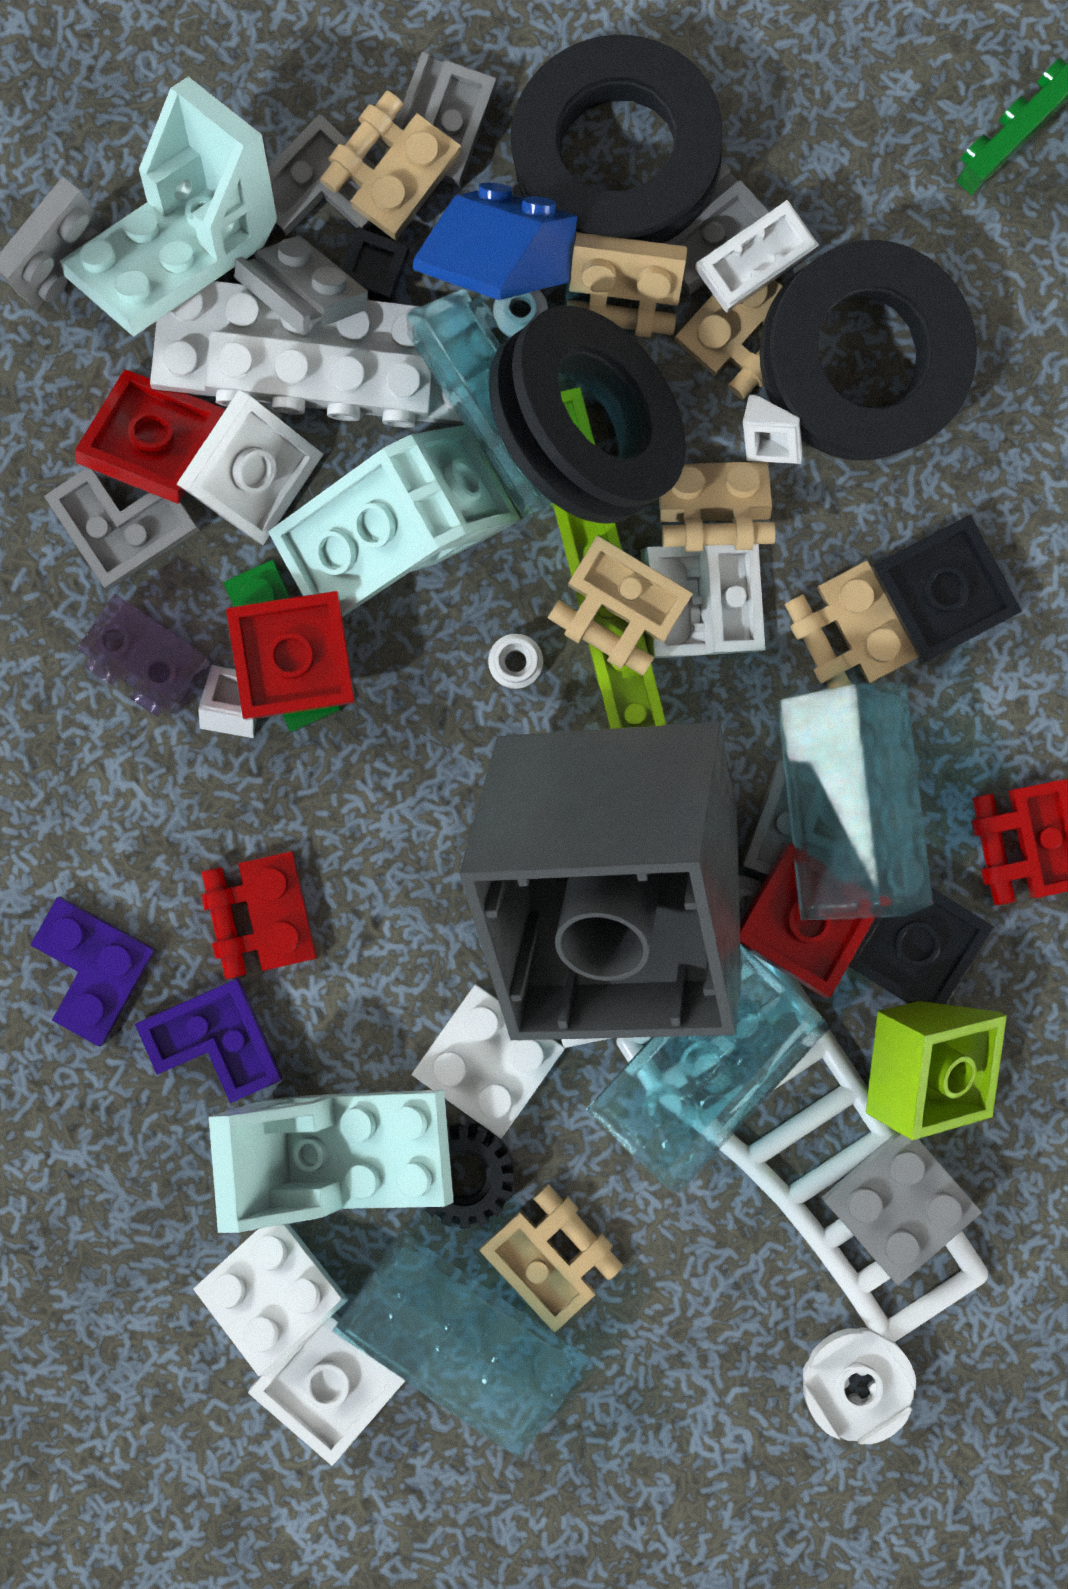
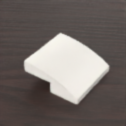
[640,544,765,658]

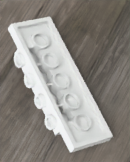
[150,281,492,428]

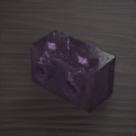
[76,594,214,716]

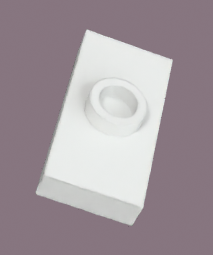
[695,200,819,313]

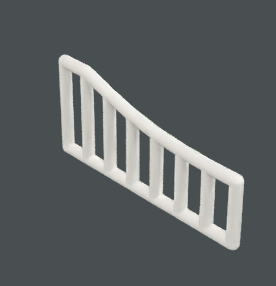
[616,950,989,1342]

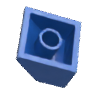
[413,182,577,300]

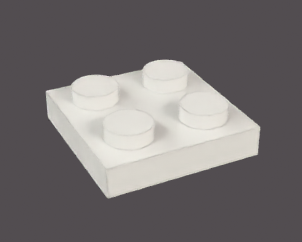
[177,390,323,545]
[411,983,565,1139]
[193,1224,349,1376]
[248,1313,407,1466]

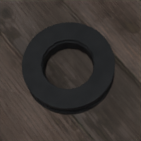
[510,35,722,244]
[759,240,977,461]
[489,305,686,524]

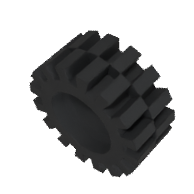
[425,1123,514,1229]

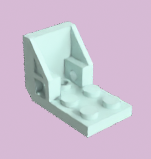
[60,77,277,337]
[268,425,521,617]
[209,1090,454,1233]

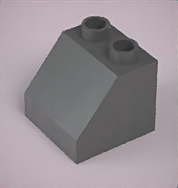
[459,722,741,1040]

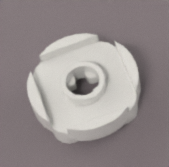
[803,1327,916,1444]

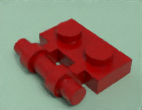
[971,779,1068,905]
[201,851,318,980]

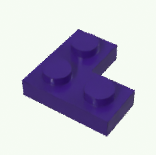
[30,896,156,1047]
[135,978,283,1103]

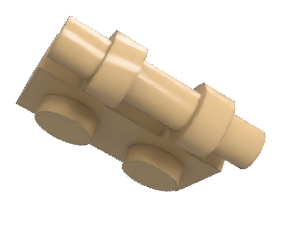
[320,91,462,240]
[567,232,687,338]
[674,280,783,400]
[659,462,775,552]
[548,536,693,676]
[784,561,919,701]
[479,1183,623,1333]

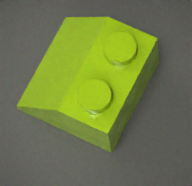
[866,1001,1007,1141]

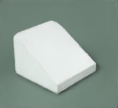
[743,395,802,464]
[198,665,257,738]

